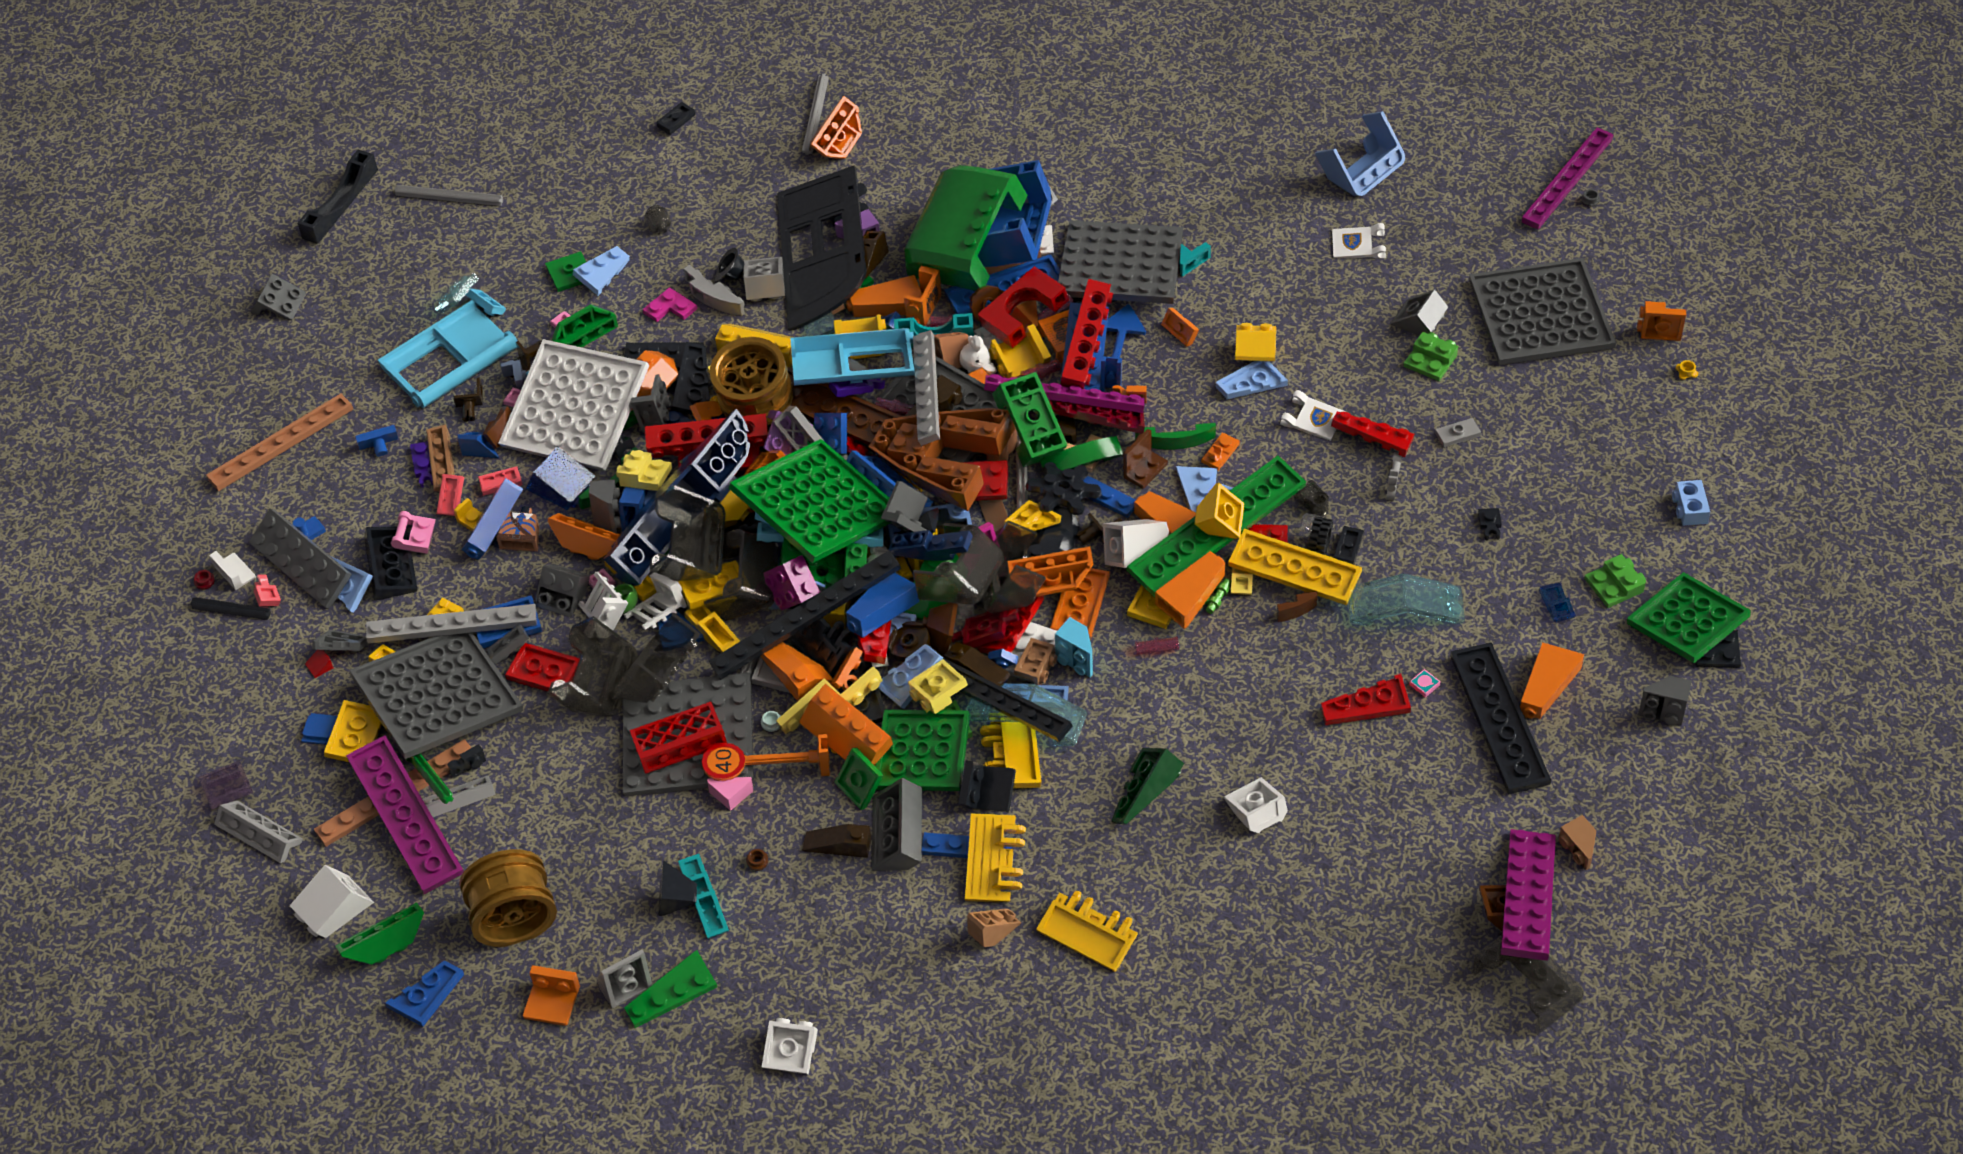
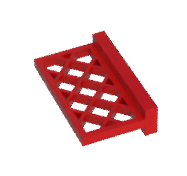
[629,702,727,774]

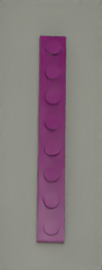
[1522,127,1614,230]
[984,374,1145,413]

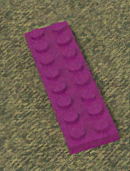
[346,735,464,894]
[1501,829,1556,961]

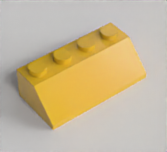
[715,324,793,368]

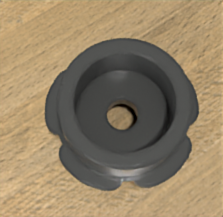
[1581,189,1600,206]

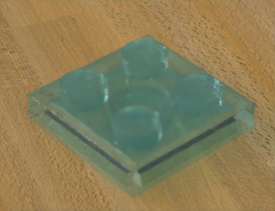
[435,273,479,313]

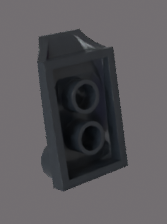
[1026,506,1080,558]

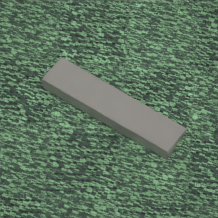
[423,776,496,817]

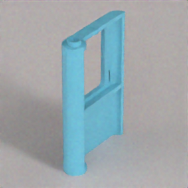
[378,300,518,408]
[790,328,915,386]

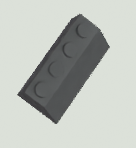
[872,778,922,871]

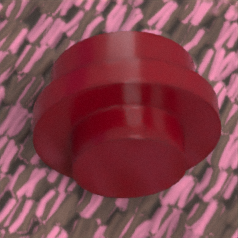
[194,570,215,590]

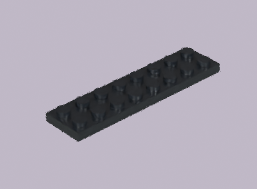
[1450,642,1551,794]

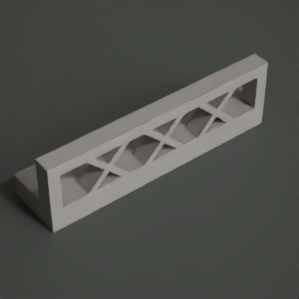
[772,406,825,451]
[214,801,303,863]

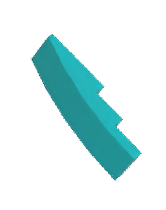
[678,854,729,939]

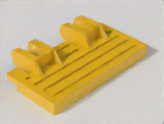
[980,713,1041,788]
[965,813,1026,903]
[1036,891,1138,972]

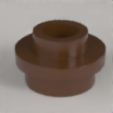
[746,849,769,871]

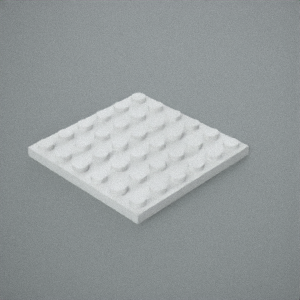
[498,339,649,471]

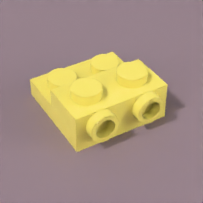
[616,450,672,491]
[908,659,968,714]

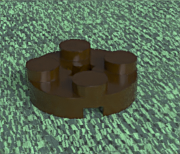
[888,621,931,661]

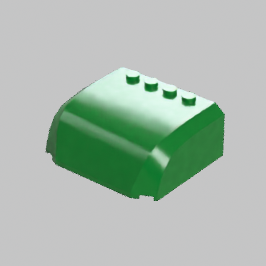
[904,165,1028,291]

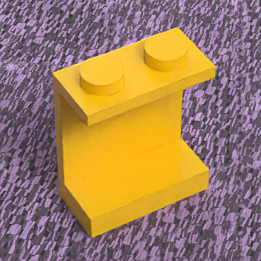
[834,315,886,359]
[989,324,1051,378]

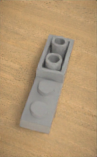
[684,265,745,316]

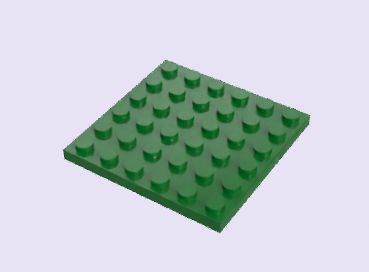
[729,439,890,563]

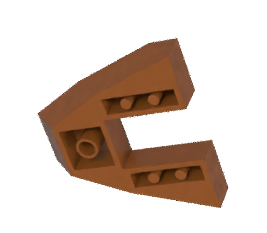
[869,408,1015,511]

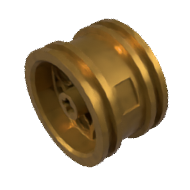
[710,337,793,425]
[459,849,557,947]

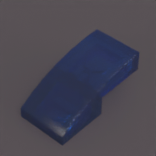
[1539,582,1576,622]

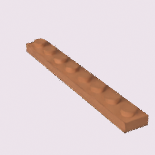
[206,394,353,491]
[314,739,471,847]

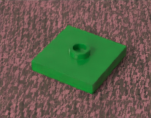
[545,251,586,292]
[834,748,884,810]

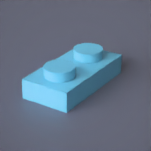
[465,288,506,316]

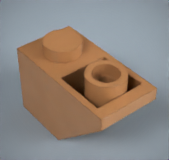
[1559,815,1596,870]

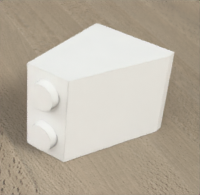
[1103,519,1169,568]
[290,865,374,938]

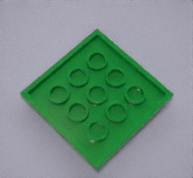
[1627,572,1751,663]
[876,710,970,791]

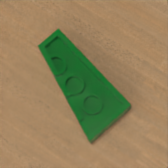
[624,950,717,1028]

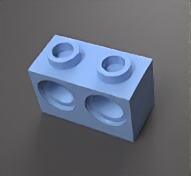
[1672,480,1710,526]

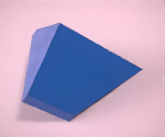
[458,431,499,458]

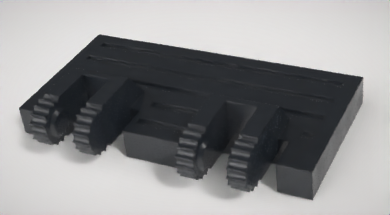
[785,599,853,678]

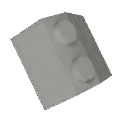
[744,257,785,302]
[597,950,652,1009]

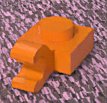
[1113,385,1147,404]

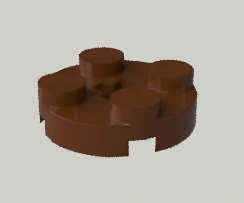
[970,285,1004,322]

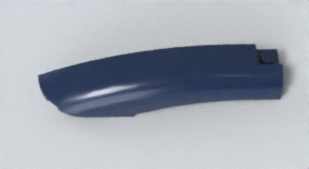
[603,409,750,586]

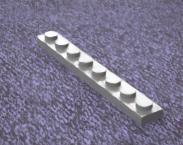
[913,330,940,446]
[366,604,537,643]

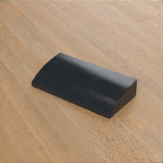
[364,526,418,600]

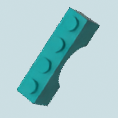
[894,313,974,348]

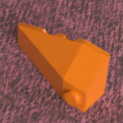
[761,642,833,702]

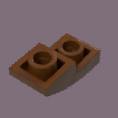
[483,405,512,449]
[1276,591,1318,622]

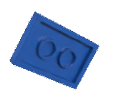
[476,595,542,648]

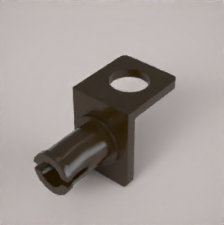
[510,341,541,378]
[453,377,483,422]
[1076,513,1123,545]

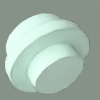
[761,711,781,732]

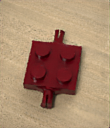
[952,607,1020,648]

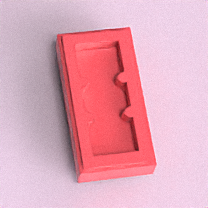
[478,466,523,496]
[436,474,464,516]

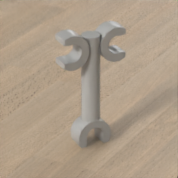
[1386,452,1402,501]

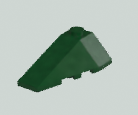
[1112,748,1184,825]

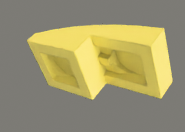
[1231,567,1253,595]

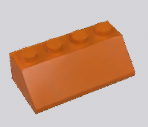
[799,684,893,765]

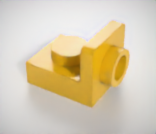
[454,498,482,531]

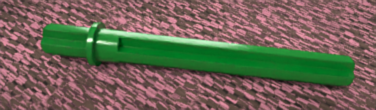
[406,753,454,804]

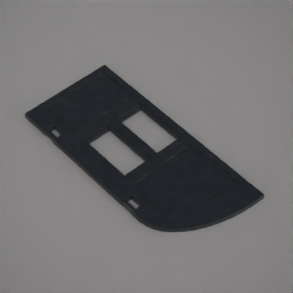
[777,165,867,331]

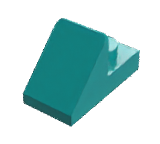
[1180,242,1211,277]

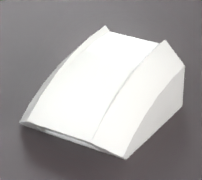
[1224,777,1288,833]

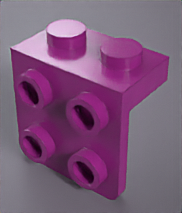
[764,555,820,610]

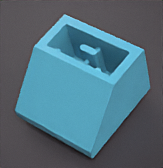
[1055,617,1093,678]

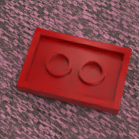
[946,460,1008,502]
[505,643,582,696]

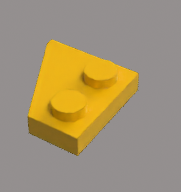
[1004,500,1061,535]

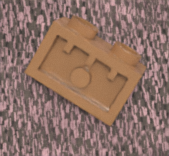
[1014,638,1057,685]

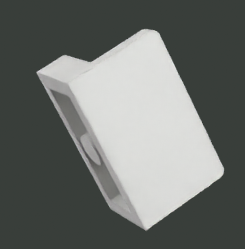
[209,551,256,590]

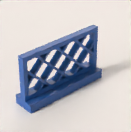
[846,451,933,507]

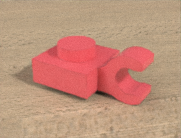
[254,574,281,606]

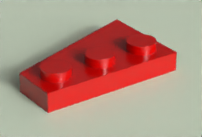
[854,620,892,664]

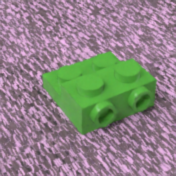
[1404,332,1458,381]
[1584,554,1646,608]

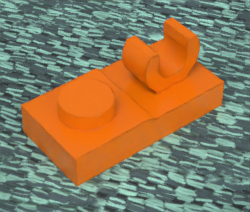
[1161,308,1199,346]
[1201,432,1240,471]
[831,647,863,691]

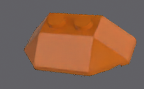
[810,96,862,159]
[631,350,678,410]
[547,513,621,560]
[1007,546,1094,597]

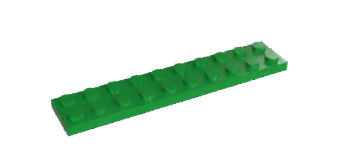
[1127,455,1306,598]

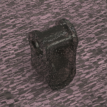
[1294,480,1329,517]

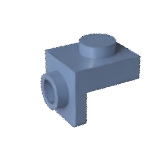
[500,360,527,390]

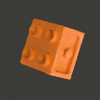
[523,965,580,1026]

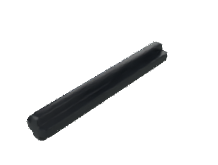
[191,597,271,620]

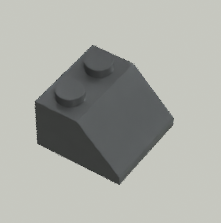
[1390,290,1448,336]

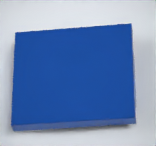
[301,713,338,745]

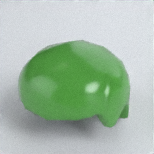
[609,583,638,613]

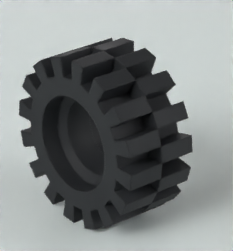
[1308,516,1333,555]

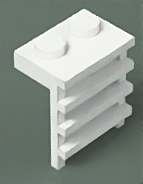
[624,571,687,630]
[578,572,628,636]

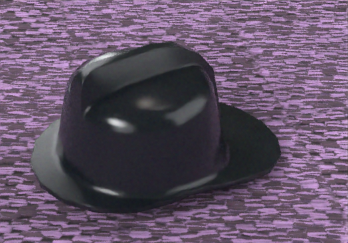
[714,248,745,282]

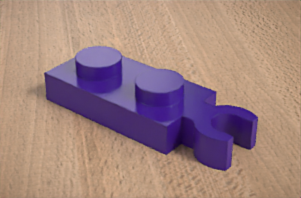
[829,378,885,397]
[410,441,433,488]

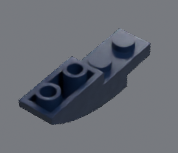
[888,530,973,561]

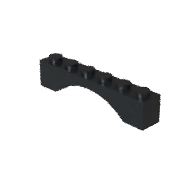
[297,149,378,244]

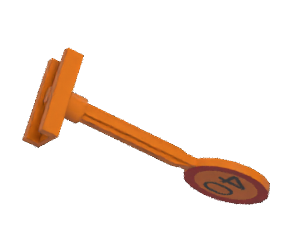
[702,734,830,781]

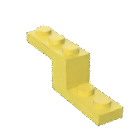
[776,667,883,734]

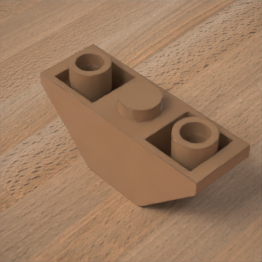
[967,909,1022,947]

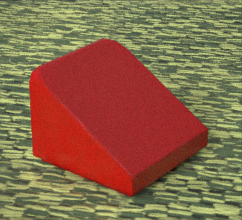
[305,650,333,678]

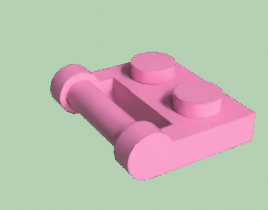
[391,511,436,554]

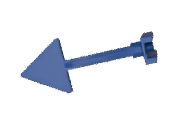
[1101,304,1146,392]

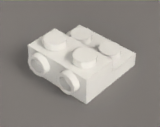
[762,1018,818,1075]

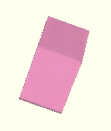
[707,777,753,811]

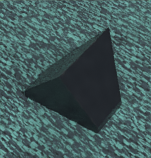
[658,860,697,916]

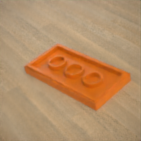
[1050,568,1110,640]

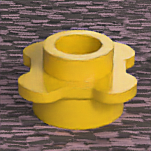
[1675,360,1698,380]

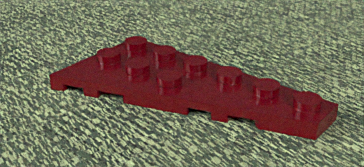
[1048,399,1145,434]

